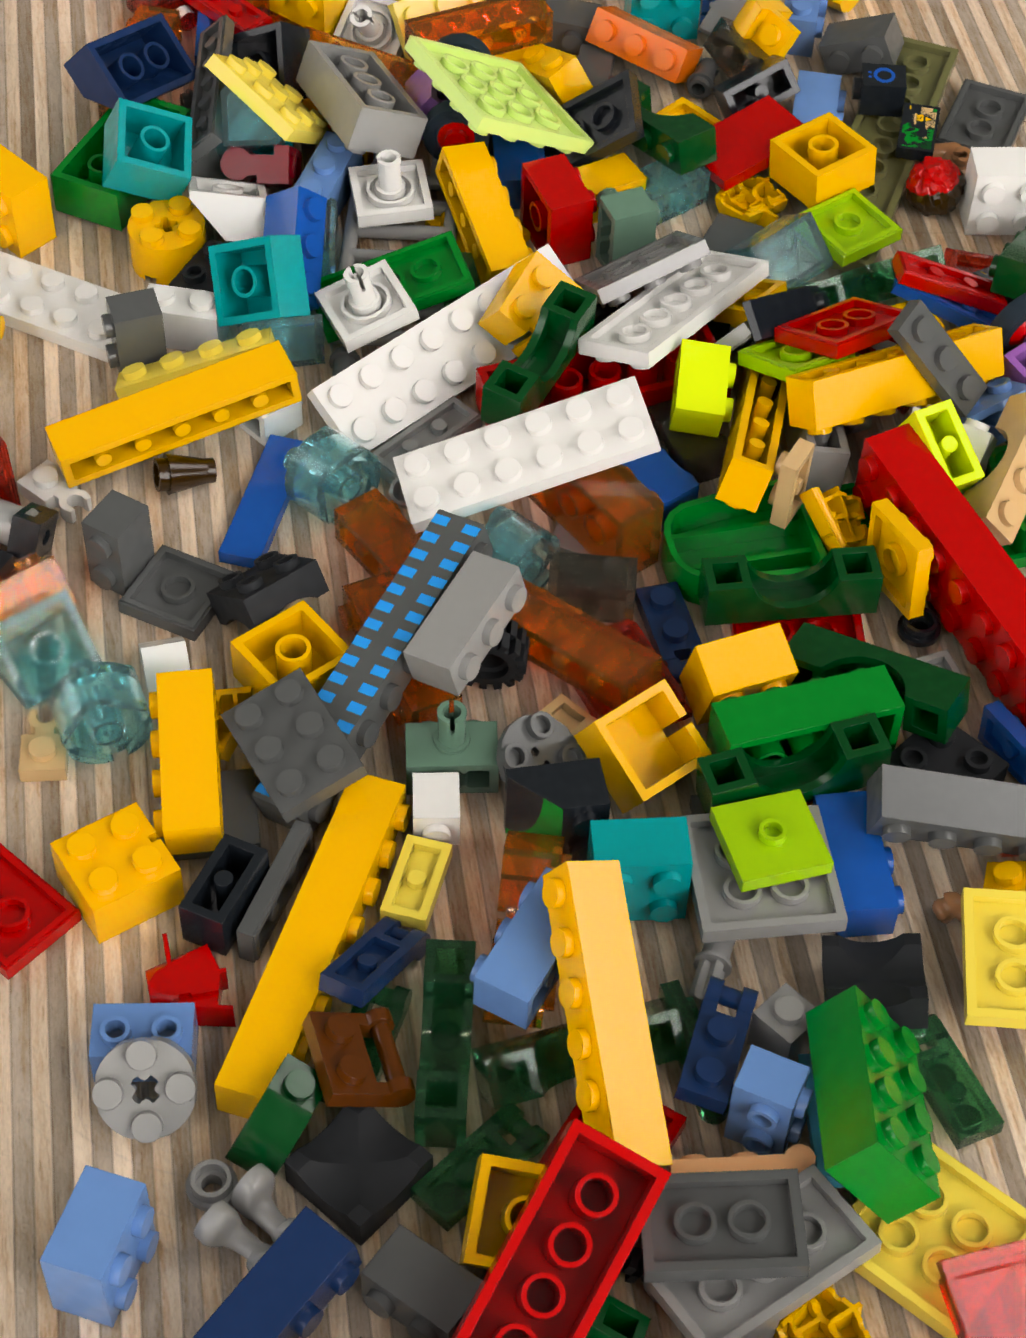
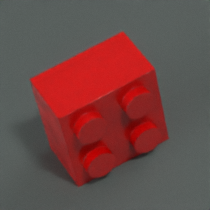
[520,153,597,266]

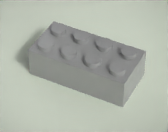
[296,40,428,159]

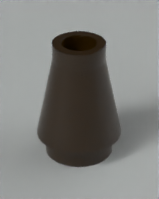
[153,453,217,495]

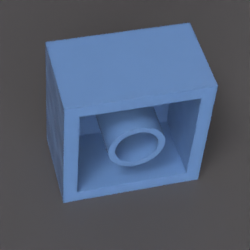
[39,1165,159,1328]

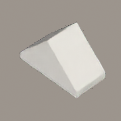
[138,636,190,697]

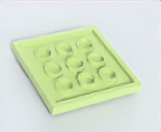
[404,35,595,154]

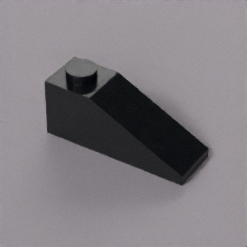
[742,285,831,342]

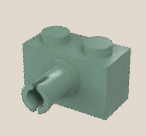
[596,186,660,266]
[405,700,499,795]

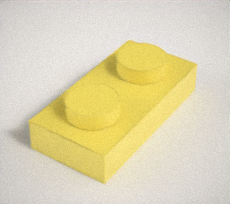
[380,834,453,931]

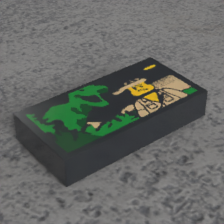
[895,102,941,162]

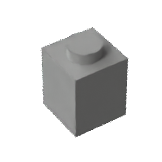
[747,983,815,1062]

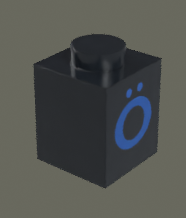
[852,63,907,117]

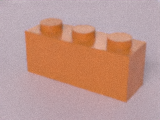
[585,6,703,84]

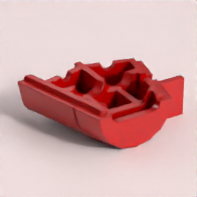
[145,933,236,1027]

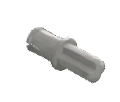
[689,940,736,1009]

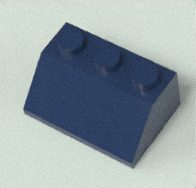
[64,13,196,109]

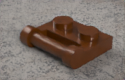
[302,1007,417,1108]

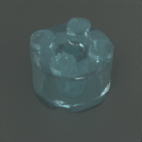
[283,426,381,526]
[485,506,560,607]
[49,658,153,764]

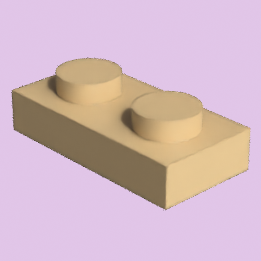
[768,438,815,530]

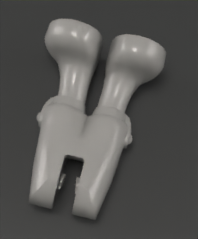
[193,1163,338,1311]

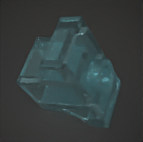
[640,161,711,226]

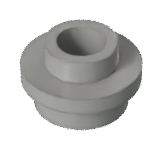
[185,1159,238,1211]

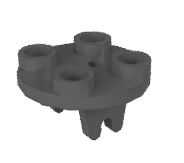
[496,711,586,782]

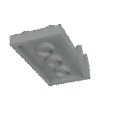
[644,1164,882,1338]

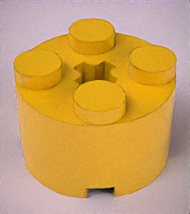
[127,195,207,286]

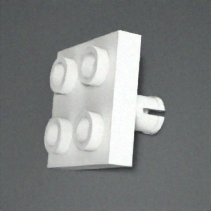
[329,0,403,75]
[348,150,434,228]
[314,259,420,353]

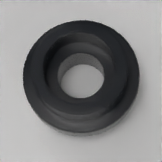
[897,607,941,647]

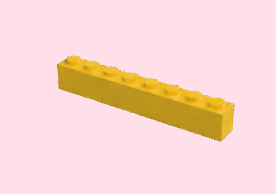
[214,775,412,1119]

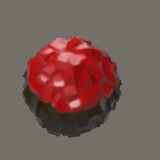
[905,156,966,217]

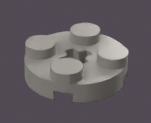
[92,1036,198,1143]

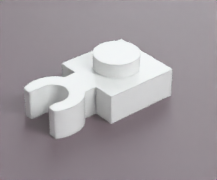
[16,459,92,523]

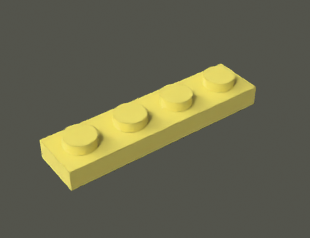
[115,327,275,399]

